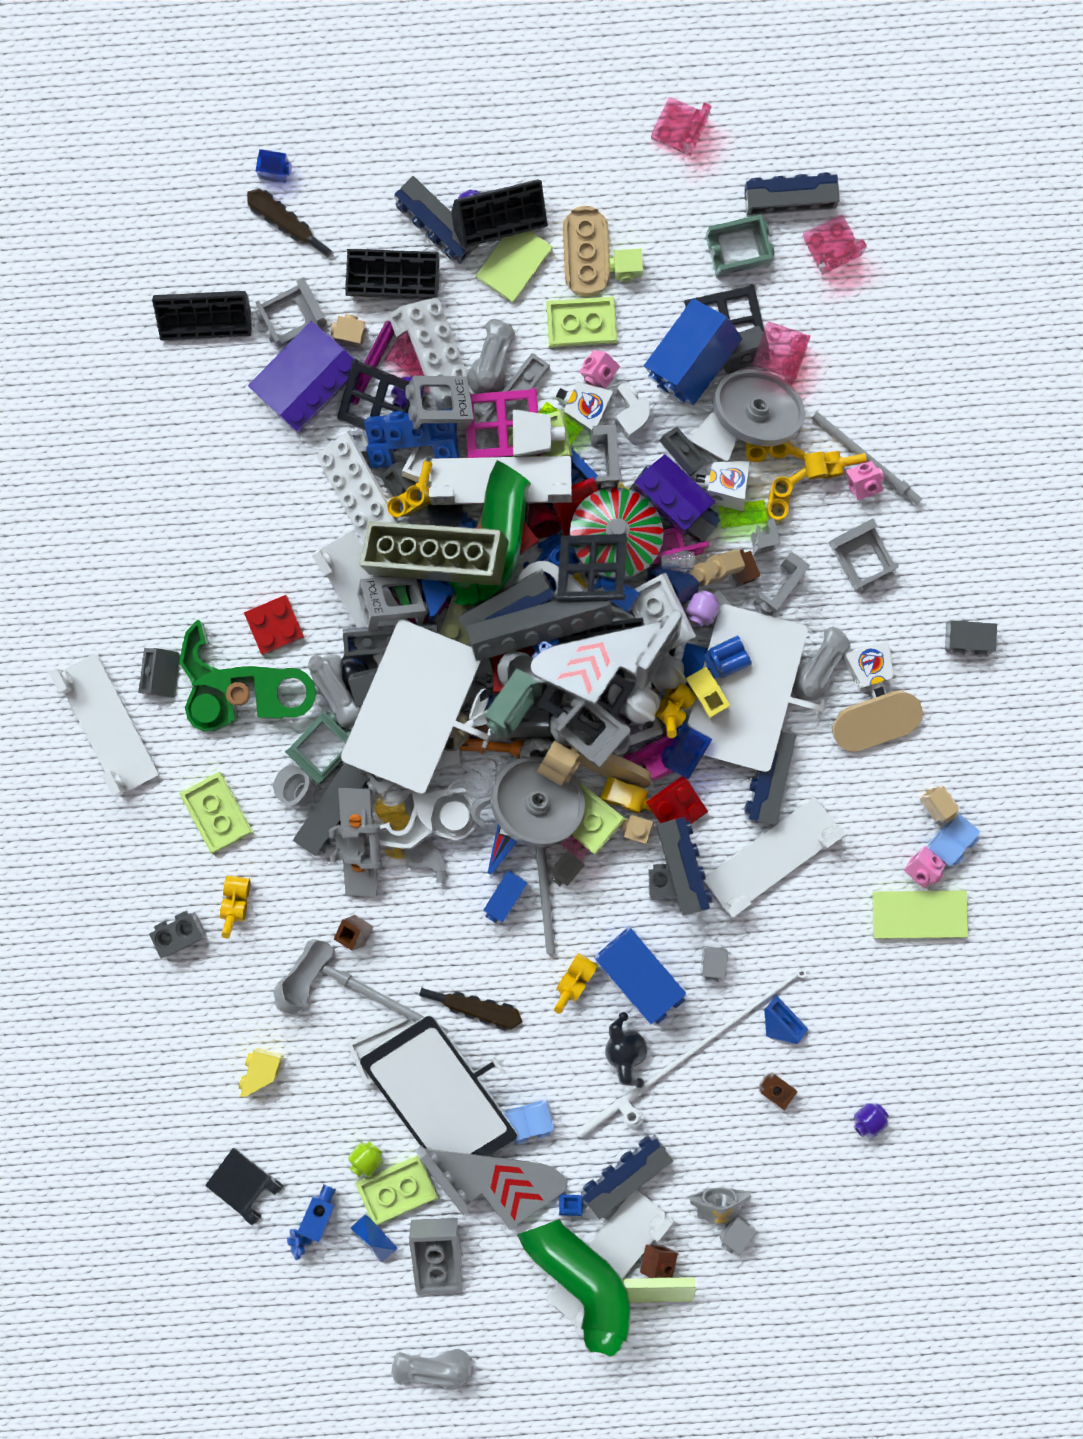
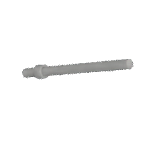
[811,411,923,505]
[536,847,555,954]
[322,964,448,1034]

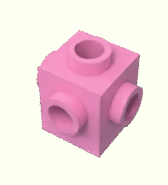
[579,350,620,388]
[846,461,884,501]
[903,846,946,889]

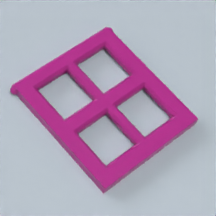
[466,387,541,458]

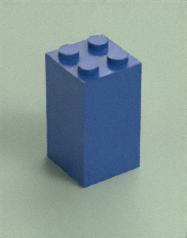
[644,298,743,406]
[594,926,687,1025]

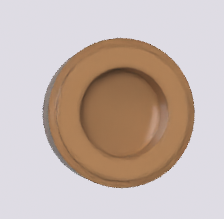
[226,682,251,706]

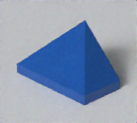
[594,577,640,613]
[417,579,452,623]
[681,642,708,691]
[764,995,809,1044]
[350,1214,398,1262]

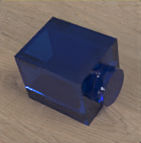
[255,149,292,183]

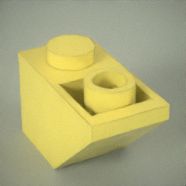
[686,667,730,719]
[238,1048,284,1098]

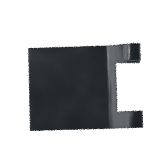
[205,1147,284,1226]

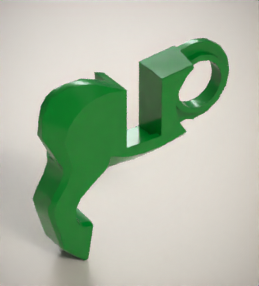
[179,620,316,732]

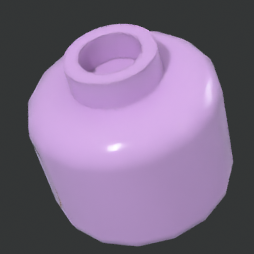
[686,591,720,627]

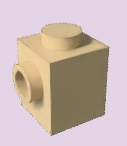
[331,314,367,349]
[620,815,653,844]

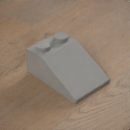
[409,1217,463,1295]

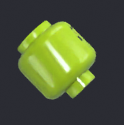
[348,1141,383,1178]

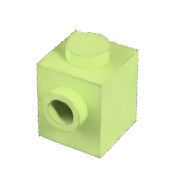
[609,248,643,282]

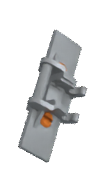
[329,788,382,897]

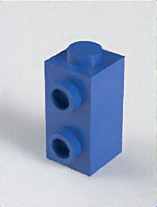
[483,870,528,924]

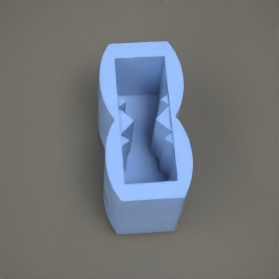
[927,813,981,867]
[503,1100,554,1144]

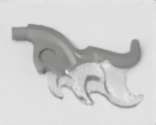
[447,753,518,827]

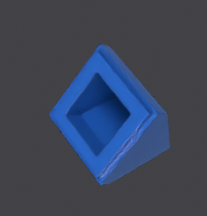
[559,1194,583,1216]

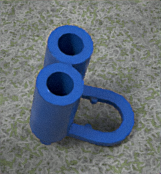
[703,635,752,679]

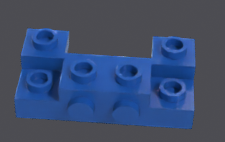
[364,409,460,469]

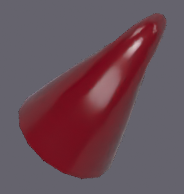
[526,503,563,539]

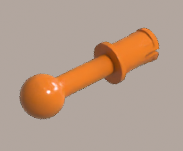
[460,738,524,758]

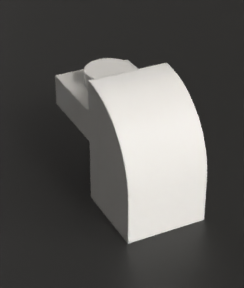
[615,382,650,440]

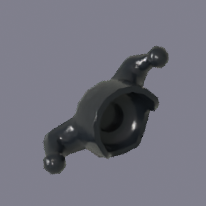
[605,1012,647,1088]

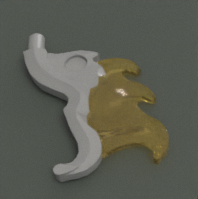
[375,794,447,883]

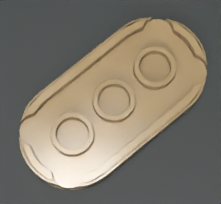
[563,205,610,297]
[832,690,923,752]
[570,746,652,788]

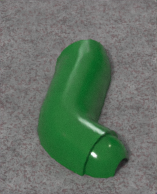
[449,460,531,606]
[517,1218,631,1357]

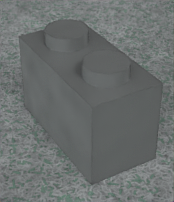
[944,620,998,657]

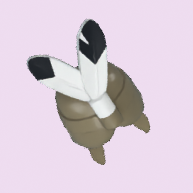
[444,689,489,751]

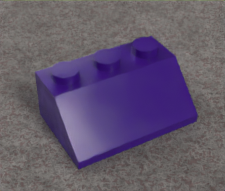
[633,454,715,535]

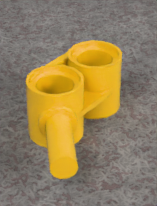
[744,441,808,463]
[804,451,867,480]
[387,461,433,518]
[765,466,807,523]
[655,684,696,738]
[600,777,652,814]
[220,875,251,939]
[554,952,598,1014]

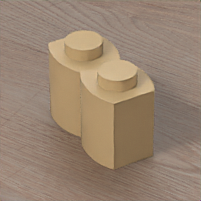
[691,550,745,587]
[537,741,580,786]
[919,785,960,823]

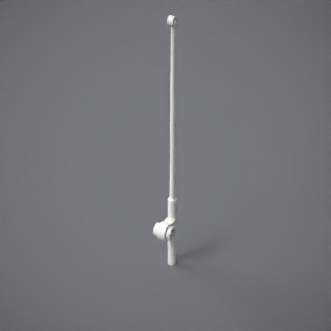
[576,969,807,1138]

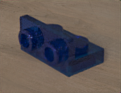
[661,722,713,780]

